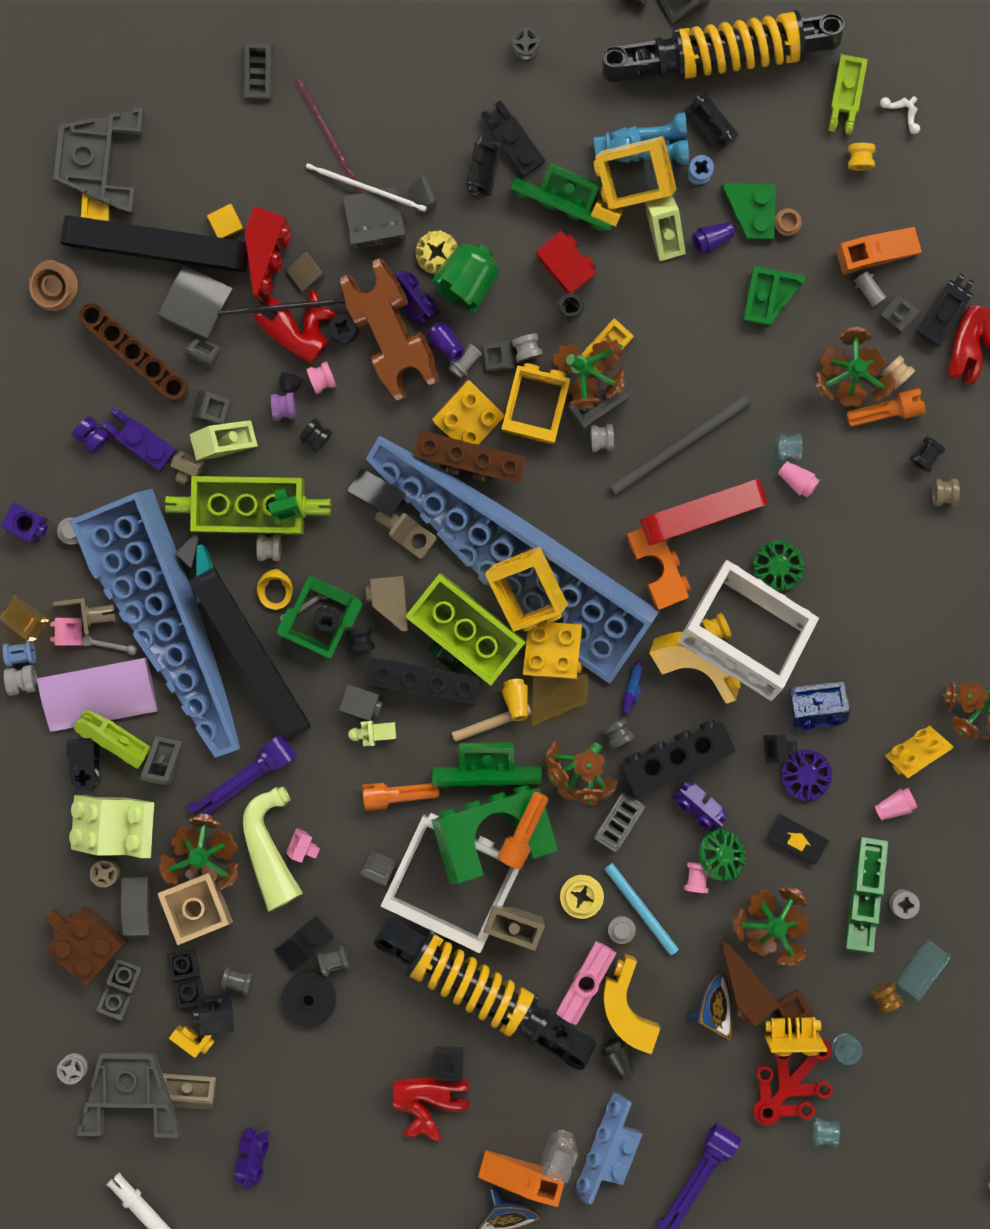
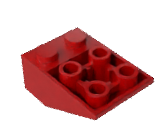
[245,206,293,304]

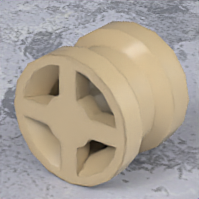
[880,355,915,389]

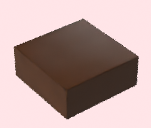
[777,988,813,1027]

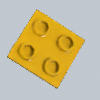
[432,379,505,445]
[523,622,582,679]
[884,725,954,778]
[764,1017,827,1056]

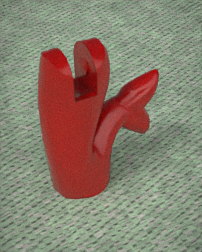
[253,289,337,365]
[948,305,990,385]
[393,1077,470,1141]

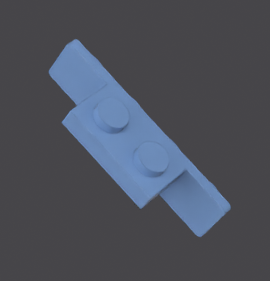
[574,1092,643,1205]

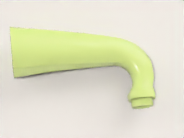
[243,786,303,912]

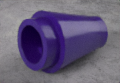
[692,222,735,253]
[427,322,465,362]

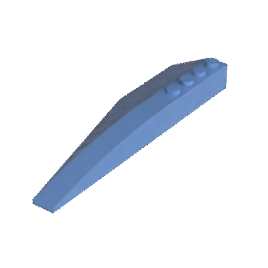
[366,436,659,684]

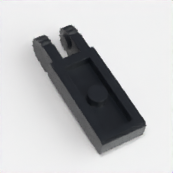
[481,100,545,178]

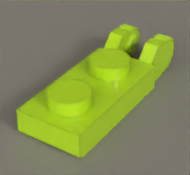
[828,54,868,135]
[74,709,151,769]

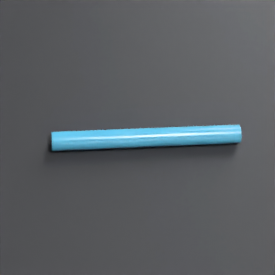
[604,862,679,956]

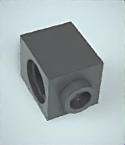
[339,684,383,721]

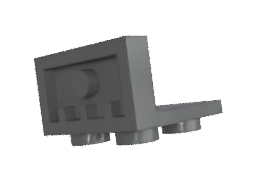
[343,187,406,251]

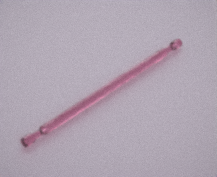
[295,78,363,193]

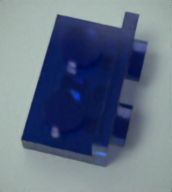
[789,681,850,730]

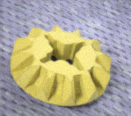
[415,230,458,274]
[560,874,604,919]

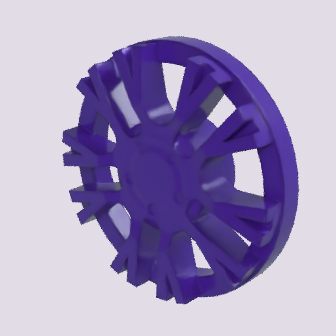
[780,749,832,801]

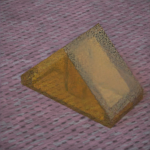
[0,595,50,641]

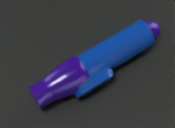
[621,661,644,714]

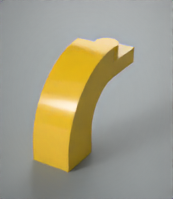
[650,632,740,704]
[603,954,660,1054]

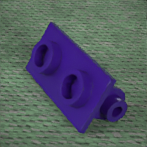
[395,270,439,325]
[671,780,728,831]
[233,1127,270,1189]

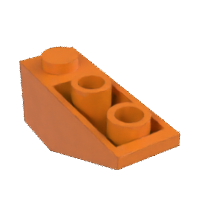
[836,227,922,275]
[478,1150,565,1207]

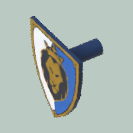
[687,971,733,1041]
[476,1187,541,1229]

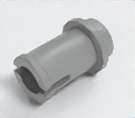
[854,271,887,307]
[448,343,482,379]

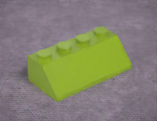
[405,573,526,685]

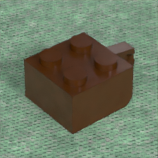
[45,905,128,986]

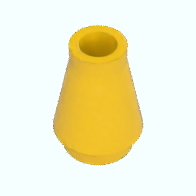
[501,679,528,721]

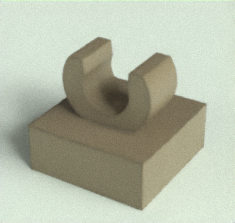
[171,451,206,485]

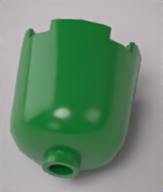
[430,243,499,314]

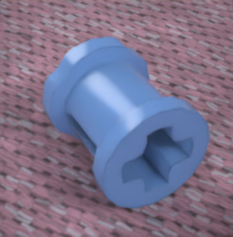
[687,155,714,185]
[3,640,36,668]

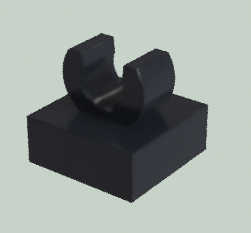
[763,734,798,763]

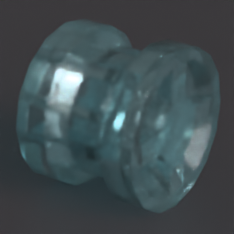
[777,433,802,461]
[832,1033,863,1065]
[813,1118,840,1148]

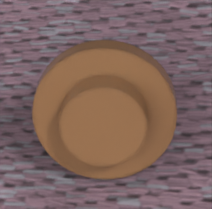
[775,208,802,236]

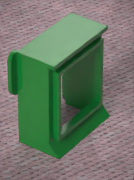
[277,575,362,659]

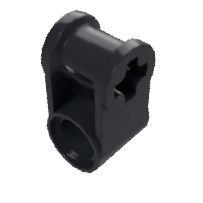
[66,738,101,790]

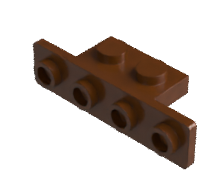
[414,431,526,484]

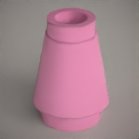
[778,461,820,498]
[875,788,918,821]

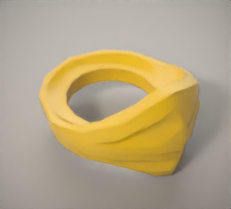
[257,569,293,610]

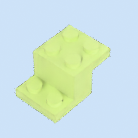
[69,795,154,858]

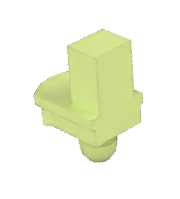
[348,720,397,747]

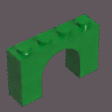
[431,784,558,884]

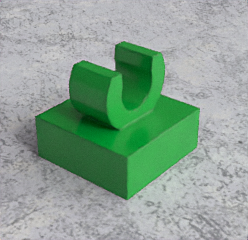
[268,488,302,524]

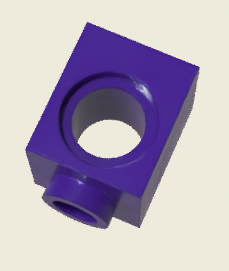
[1,503,48,543]

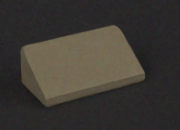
[162,1073,216,1110]

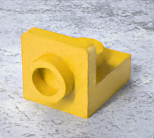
[169,1025,214,1058]

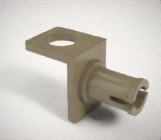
[375,510,437,559]
[52,598,115,636]

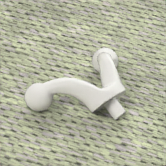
[880,96,920,134]

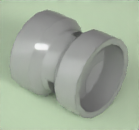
[4,665,38,696]

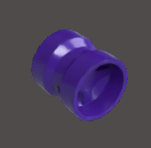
[71,416,111,454]

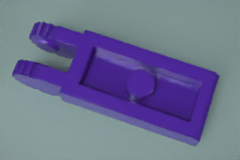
[100,406,177,471]

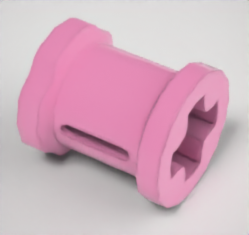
[684,862,712,893]

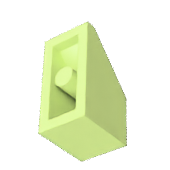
[645,196,686,261]
[189,420,258,461]

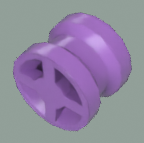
[271,393,296,421]

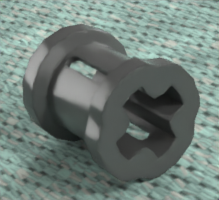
[317,945,351,977]
[220,967,253,997]

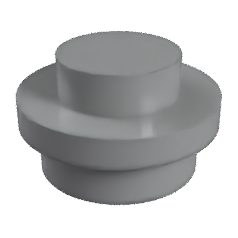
[57,517,79,545]
[608,916,636,944]

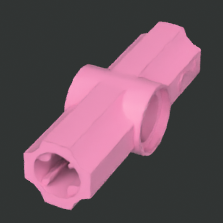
[556,941,617,1025]

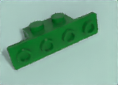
[510,163,613,231]
[432,742,542,788]

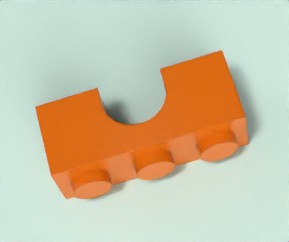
[626,528,691,610]

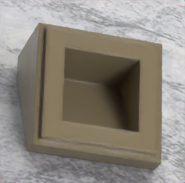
[286,252,324,293]

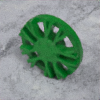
[752,540,804,591]
[699,830,746,881]

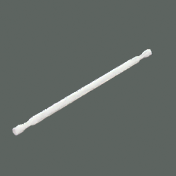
[306,163,427,212]

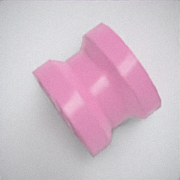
[307,361,337,394]

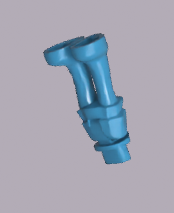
[594,112,689,165]

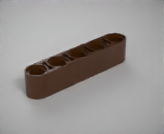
[78,303,189,403]

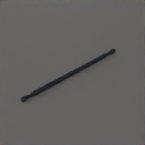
[217,298,345,316]

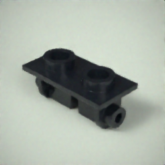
[684,93,739,152]
[465,137,502,196]

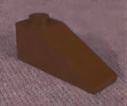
[719,938,780,1027]

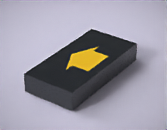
[767,814,829,864]

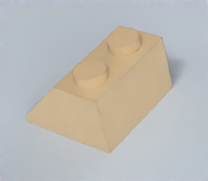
[157,873,233,945]

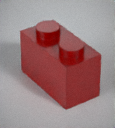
[535,231,596,294]

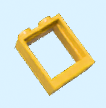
[594,136,677,210]
[501,363,570,445]
[485,546,568,632]

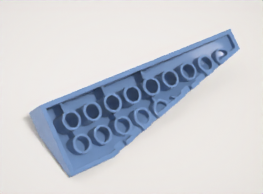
[70,489,240,758]

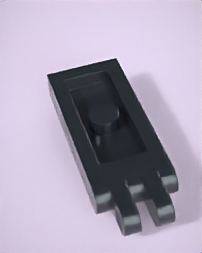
[915,273,974,347]

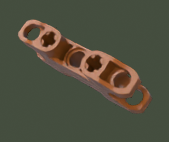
[340,258,439,401]

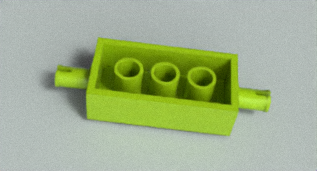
[165,476,331,535]

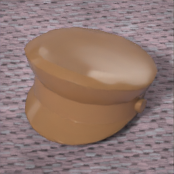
[29,260,78,312]

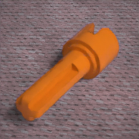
[847,388,926,427]
[362,782,439,812]
[497,792,548,869]

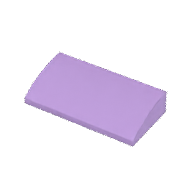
[37,658,158,732]

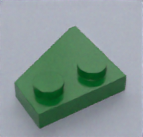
[722,183,776,240]
[743,266,805,326]

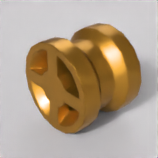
[870,981,905,1014]

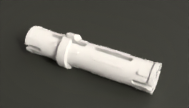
[106,1172,171,1229]

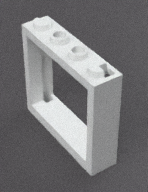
[678,560,819,701]
[381,813,520,953]

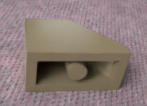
[366,576,409,631]
[483,906,545,951]

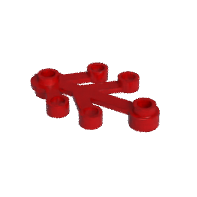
[753,1037,833,1126]

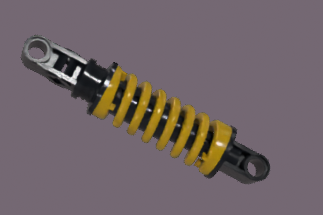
[602,10,844,82]
[374,917,596,1070]

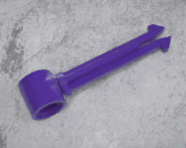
[188,734,298,815]
[657,1123,741,1229]

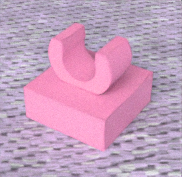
[50,618,82,645]
[286,828,320,863]

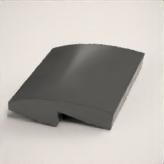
[158,265,233,341]

